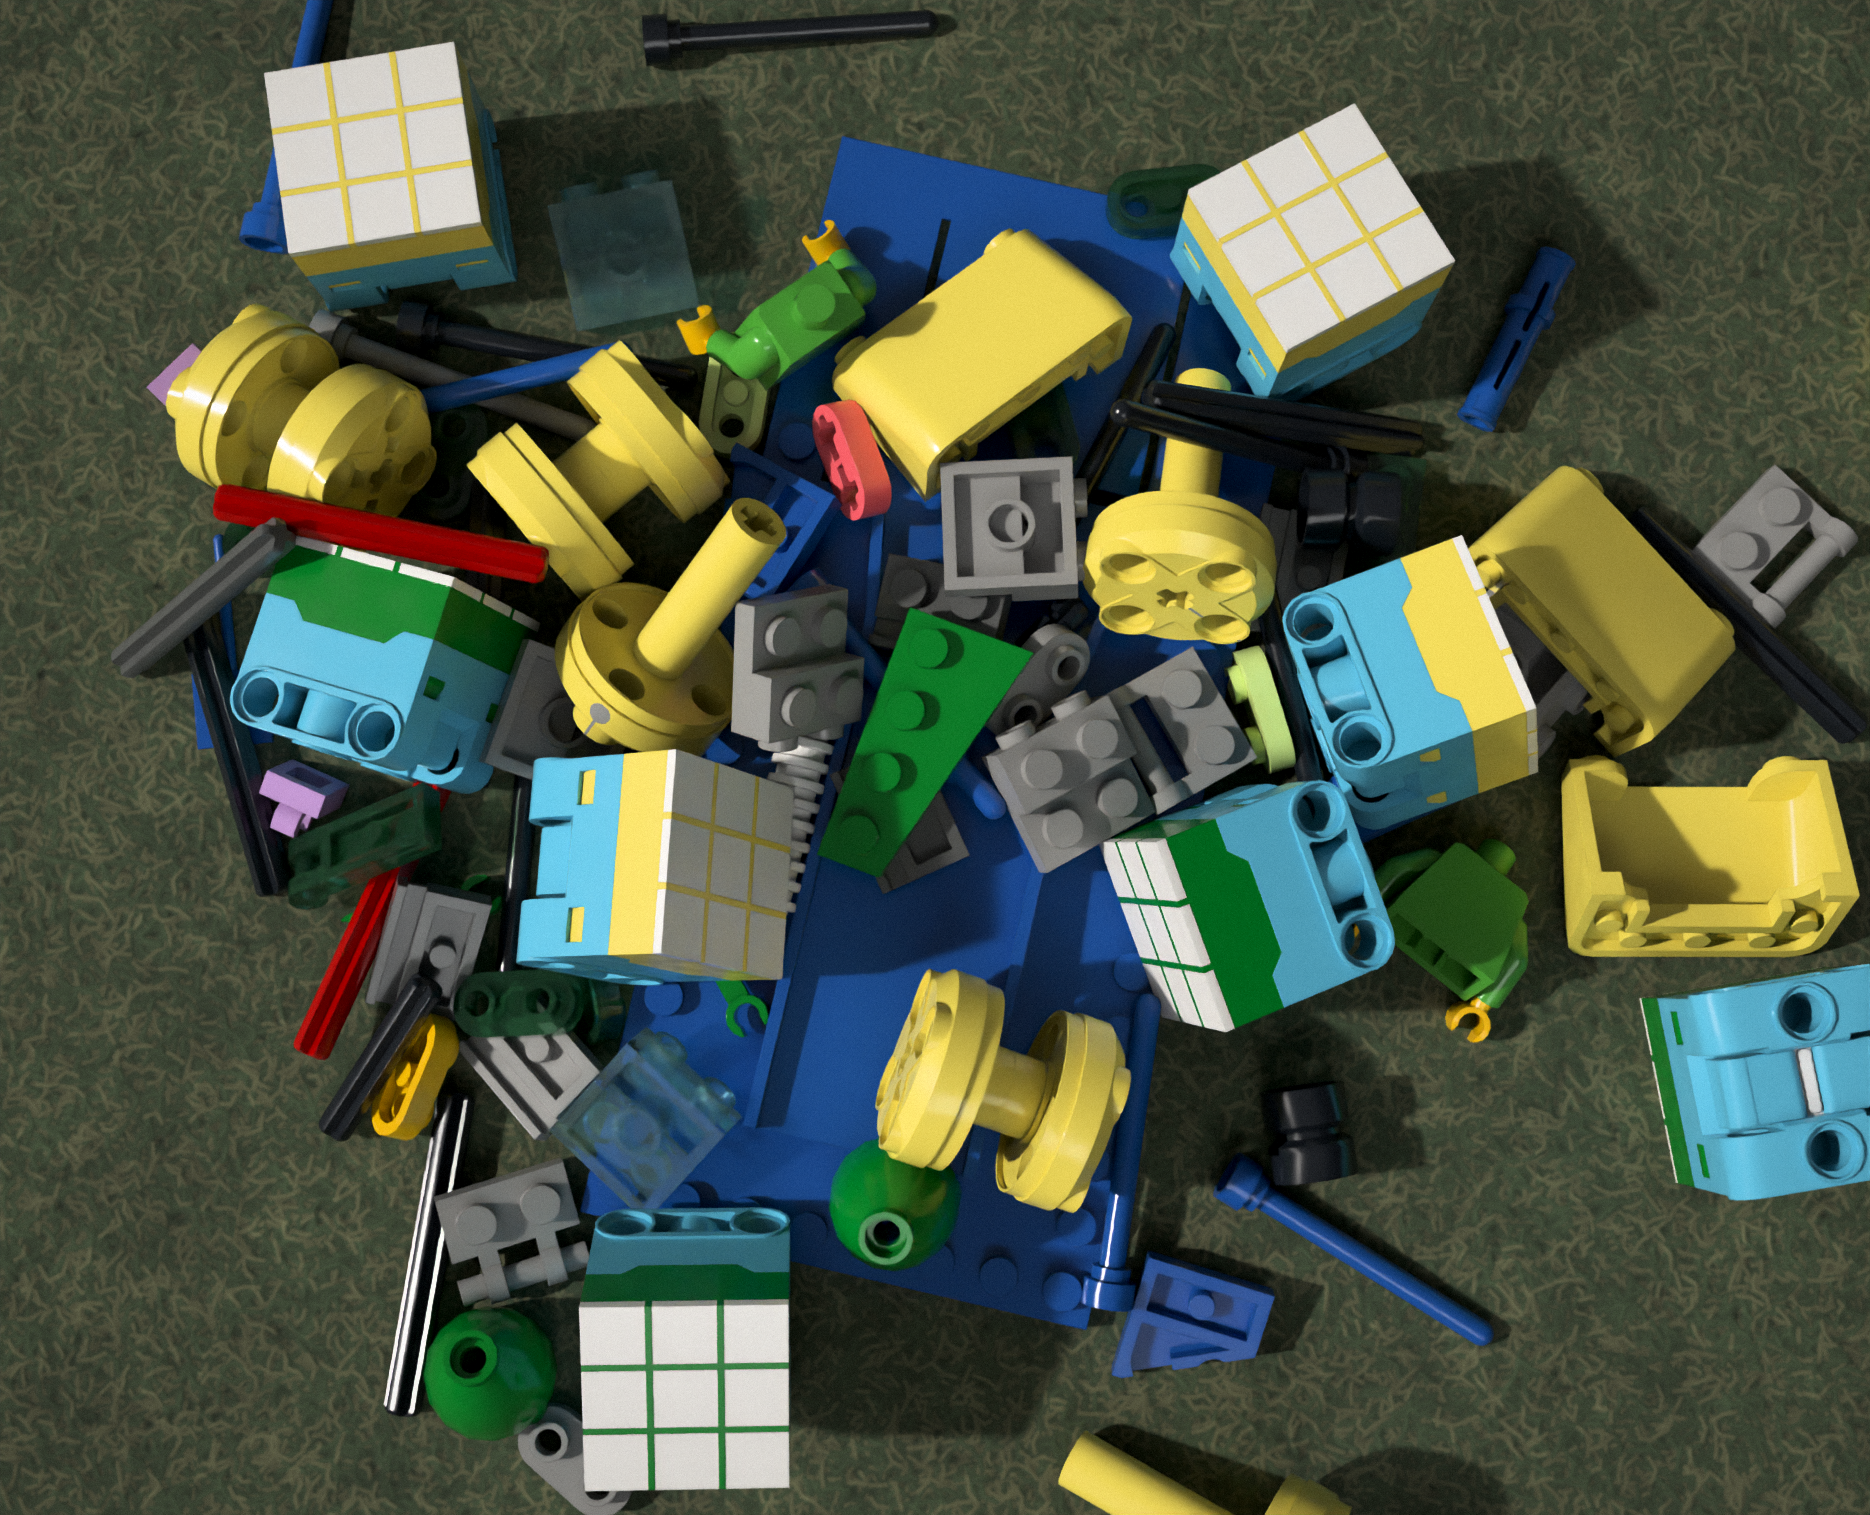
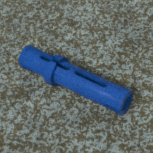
[1457,247,1576,432]

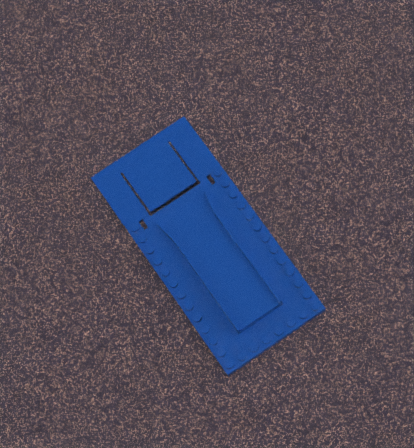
[580,136,1281,1330]

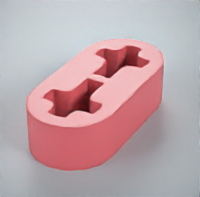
[812,399,892,521]

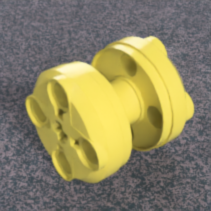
[166,303,437,552]
[466,340,730,602]
[875,969,1131,1213]

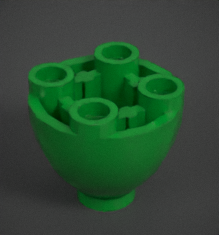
[829,1137,962,1271]
[424,1306,558,1441]

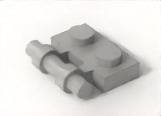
[434,1157,589,1307]

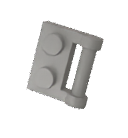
[1691,465,1858,629]
[1106,647,1257,816]

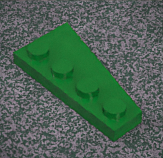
[817,607,1034,878]

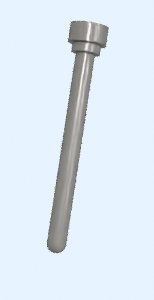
[309,309,597,441]

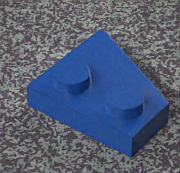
[723,442,842,599]
[1111,1250,1275,1378]

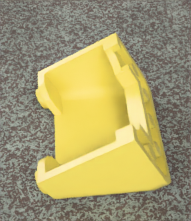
[832,229,1132,502]
[1468,465,1735,758]
[1561,755,1860,957]

